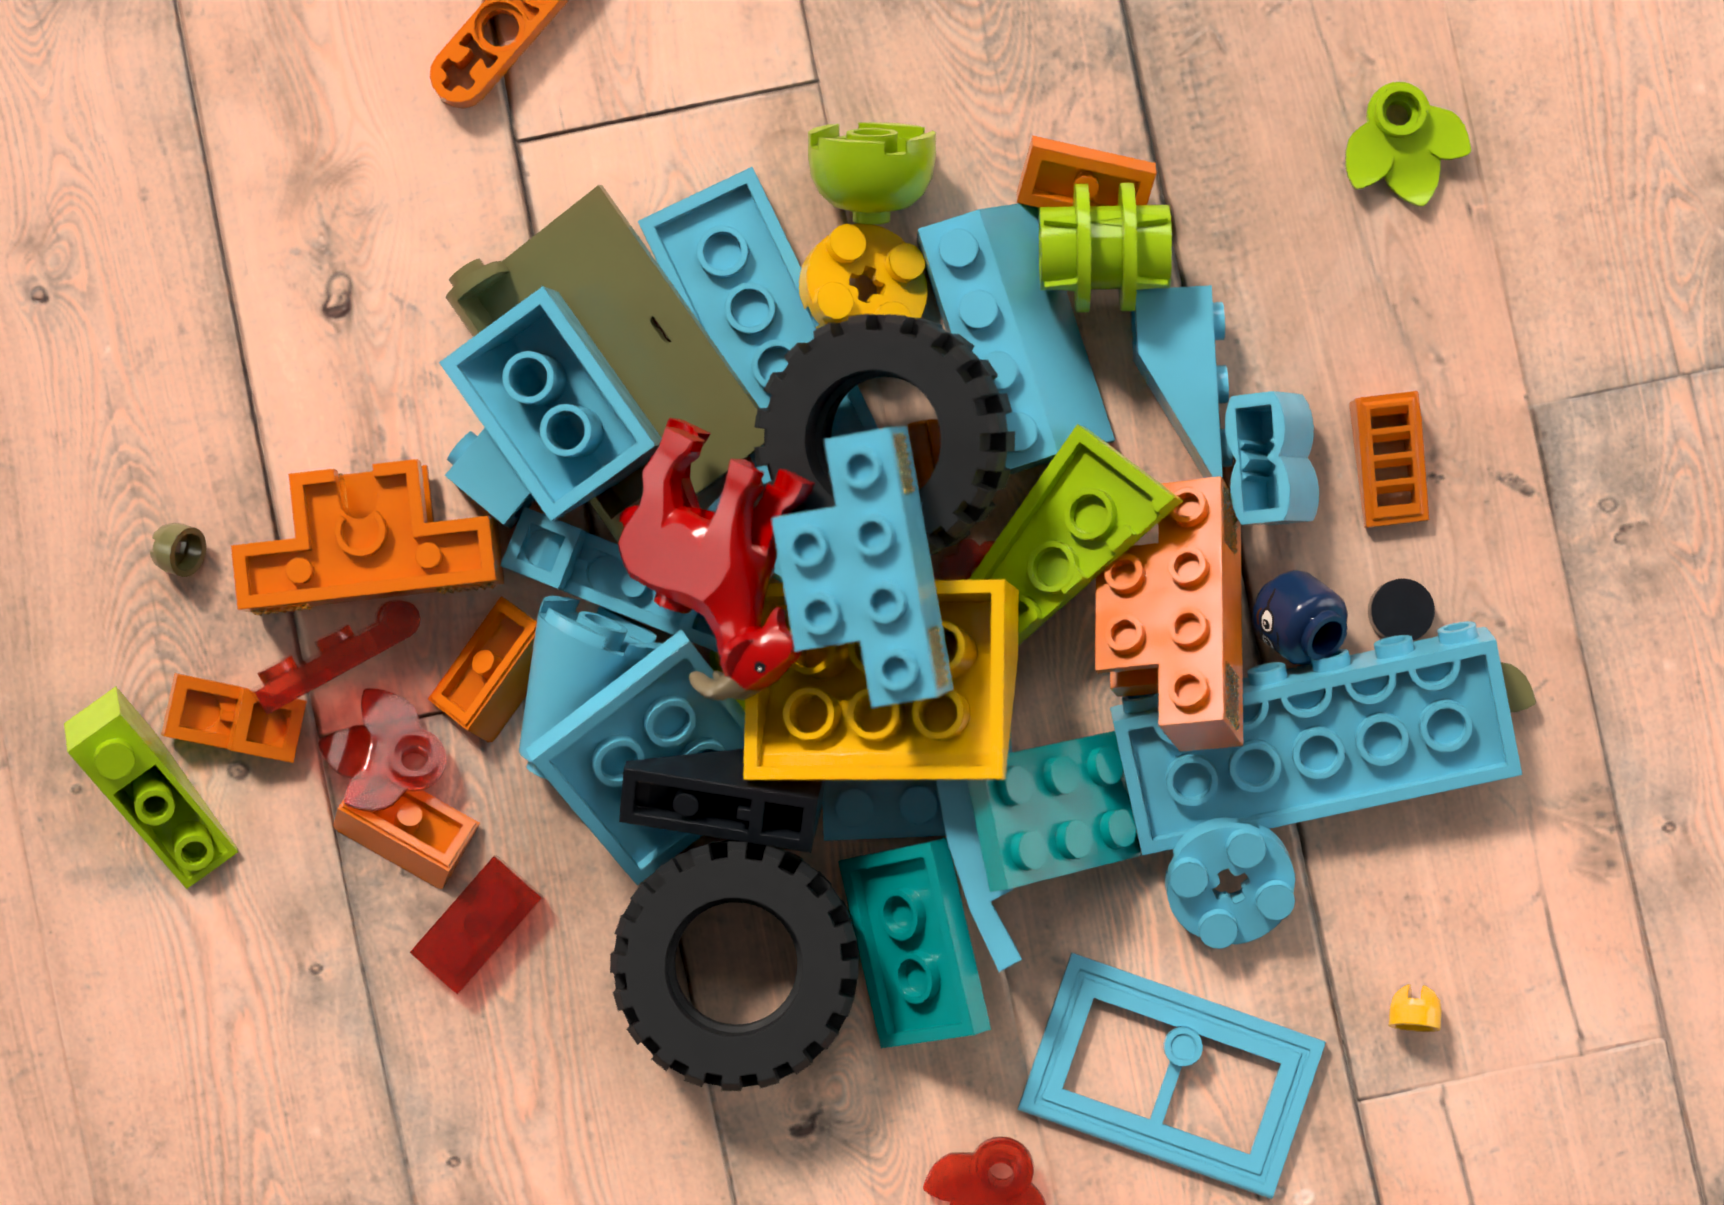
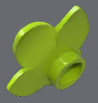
[1345,82,1471,207]

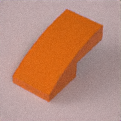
[161,673,307,763]

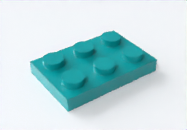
[967,731,1142,892]
[838,838,991,1049]

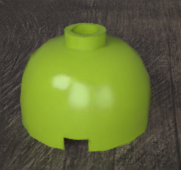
[808,122,936,224]

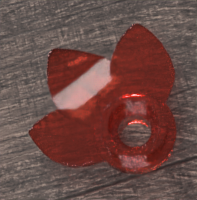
[318,688,446,812]
[923,1136,1046,1205]

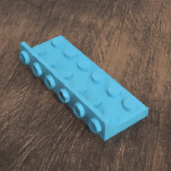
[1110,621,1522,856]

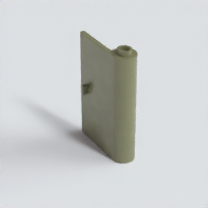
[446,185,764,542]

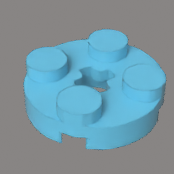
[1165,817,1295,949]

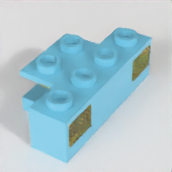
[771,426,953,707]

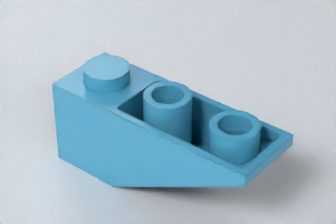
[1130,285,1233,478]

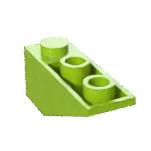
[64,686,238,889]

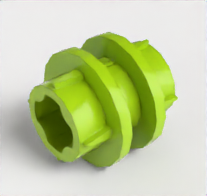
[1039,183,1172,312]

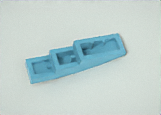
[935,780,1022,972]

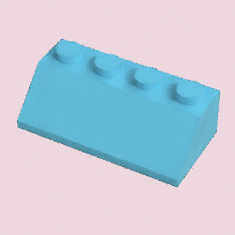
[917,203,1115,475]

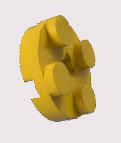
[799,223,927,329]

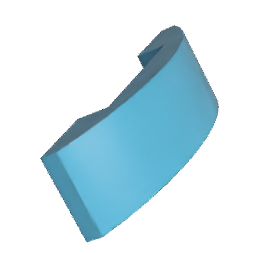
[500,507,719,653]

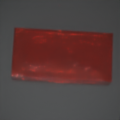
[410,855,544,994]

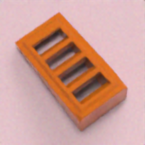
[1349,391,1429,528]

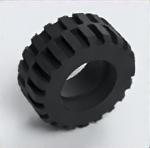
[754,314,1015,555]
[610,840,859,1091]

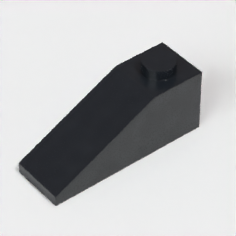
[619,749,825,853]

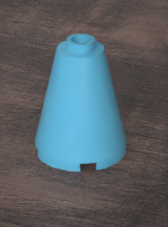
[519,595,663,779]

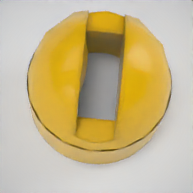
[1388,984,1442,1032]

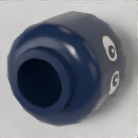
[1252,570,1348,665]

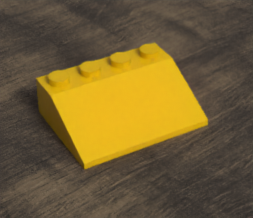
[744,579,1019,780]

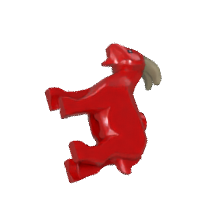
[618,418,815,700]

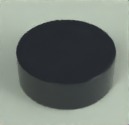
[1368,579,1435,640]

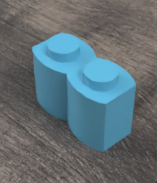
[1225,391,1319,525]

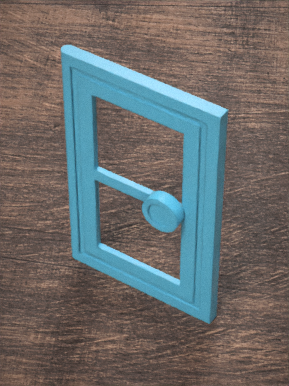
[1017,952,1326,1199]

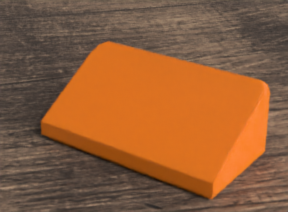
[428,596,537,742]
[333,761,480,889]

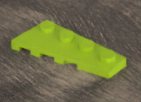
[969,424,1183,646]

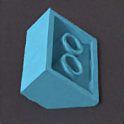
[439,286,662,521]

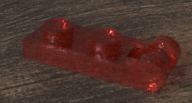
[250,600,420,715]

